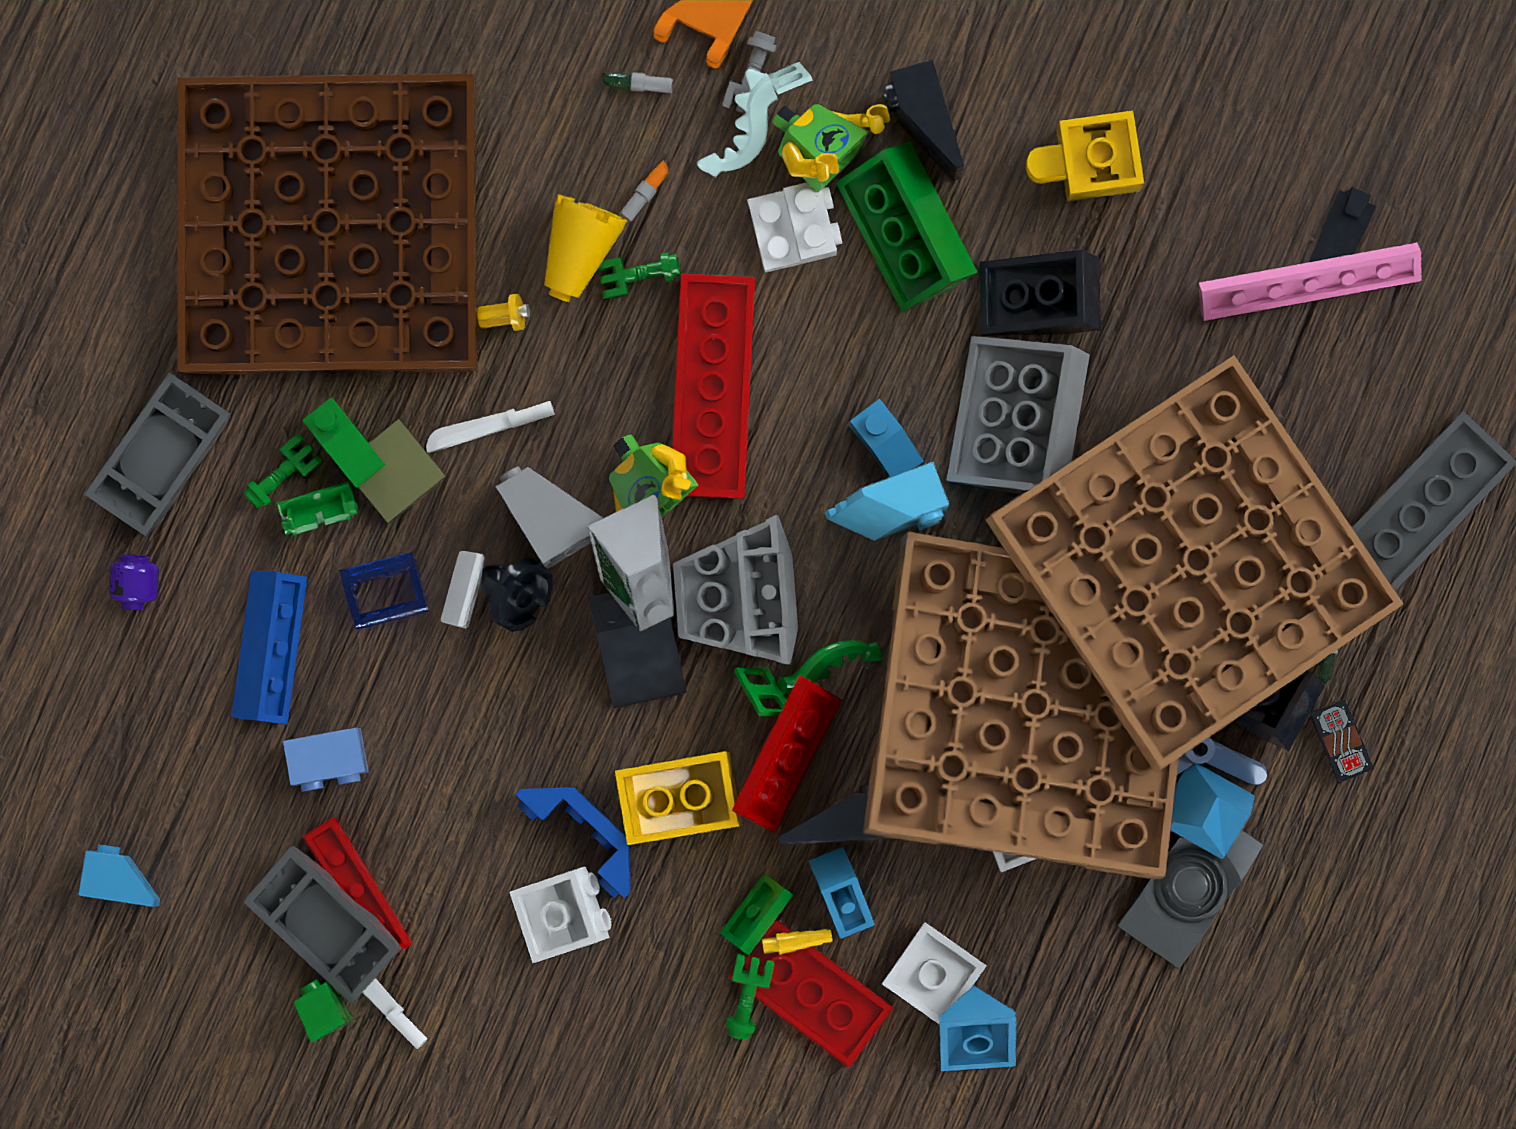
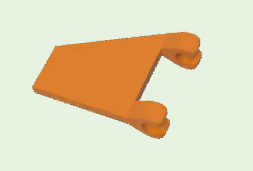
[654,0,753,69]

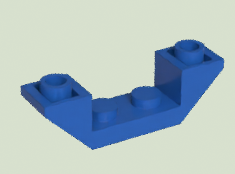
[515,787,631,898]

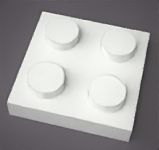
[882,922,986,1025]

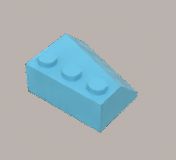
[824,462,949,541]

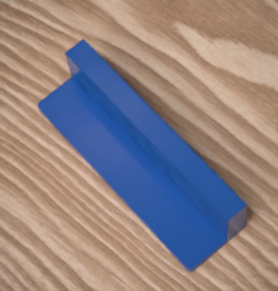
[232,571,307,724]

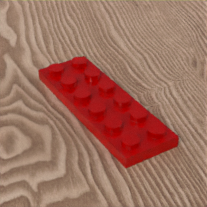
[672,274,755,500]

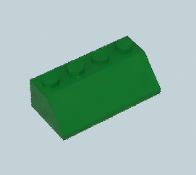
[836,142,978,313]

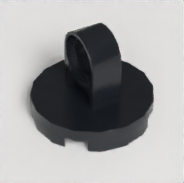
[480,558,553,632]

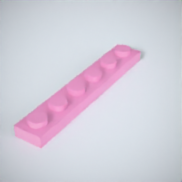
[1199,243,1422,321]

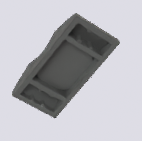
[84,372,231,537]
[1117,830,1263,968]
[243,846,402,1004]

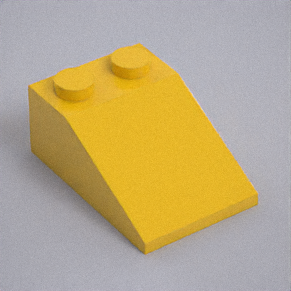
[615,751,743,845]

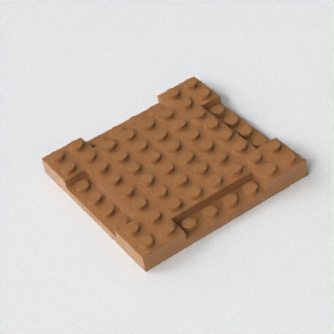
[985,355,1403,772]
[863,532,1178,880]

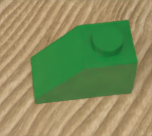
[302,397,386,488]
[294,979,353,1043]

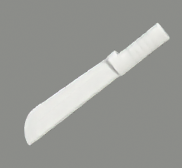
[426,401,554,453]
[363,978,427,1049]

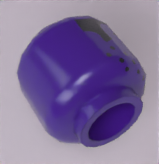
[109,555,159,610]

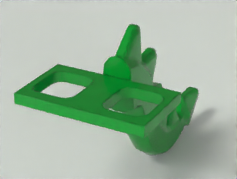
[734,640,882,716]

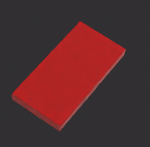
[732,675,842,833]
[729,919,894,1068]

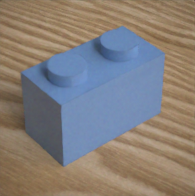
[283,728,369,792]

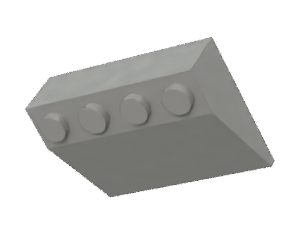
[946,336,1090,494]

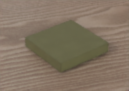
[359,419,446,524]

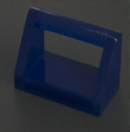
[339,552,429,630]

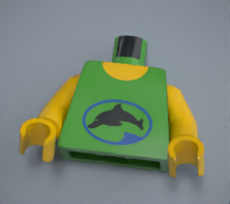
[772,104,890,193]
[609,434,698,518]

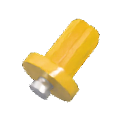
[477,294,530,331]

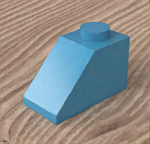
[849,398,924,478]
[79,844,160,907]
[809,847,875,939]

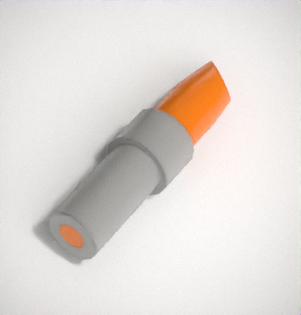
[619,160,668,222]

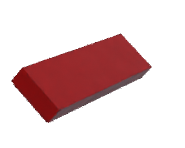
[302,817,413,954]

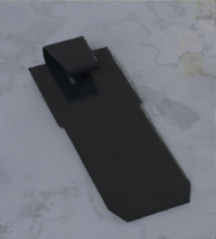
[1308,187,1377,263]

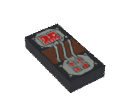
[1309,700,1374,783]

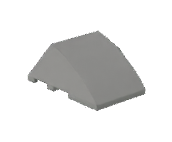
[673,515,798,665]

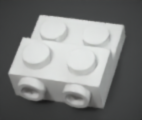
[748,183,842,273]
[510,866,611,963]

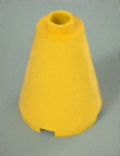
[544,194,627,302]

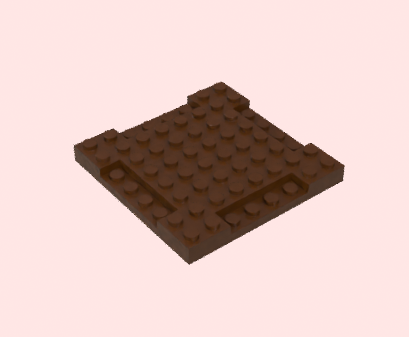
[178,74,478,375]

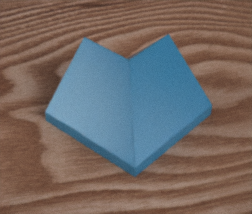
[1170,763,1255,859]
[939,986,1016,1071]

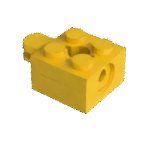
[1026,111,1144,202]

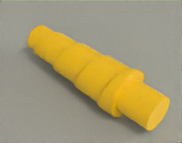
[762,929,833,955]

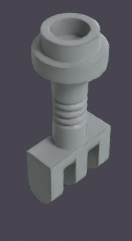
[722,31,777,113]

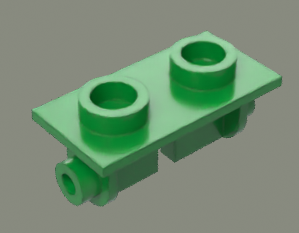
[277,482,359,537]

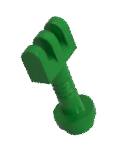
[597,252,681,300]
[243,434,324,509]
[725,954,774,1040]

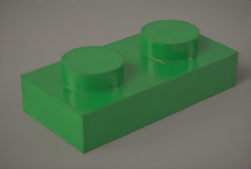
[720,873,793,956]

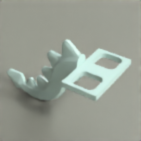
[697,62,812,177]

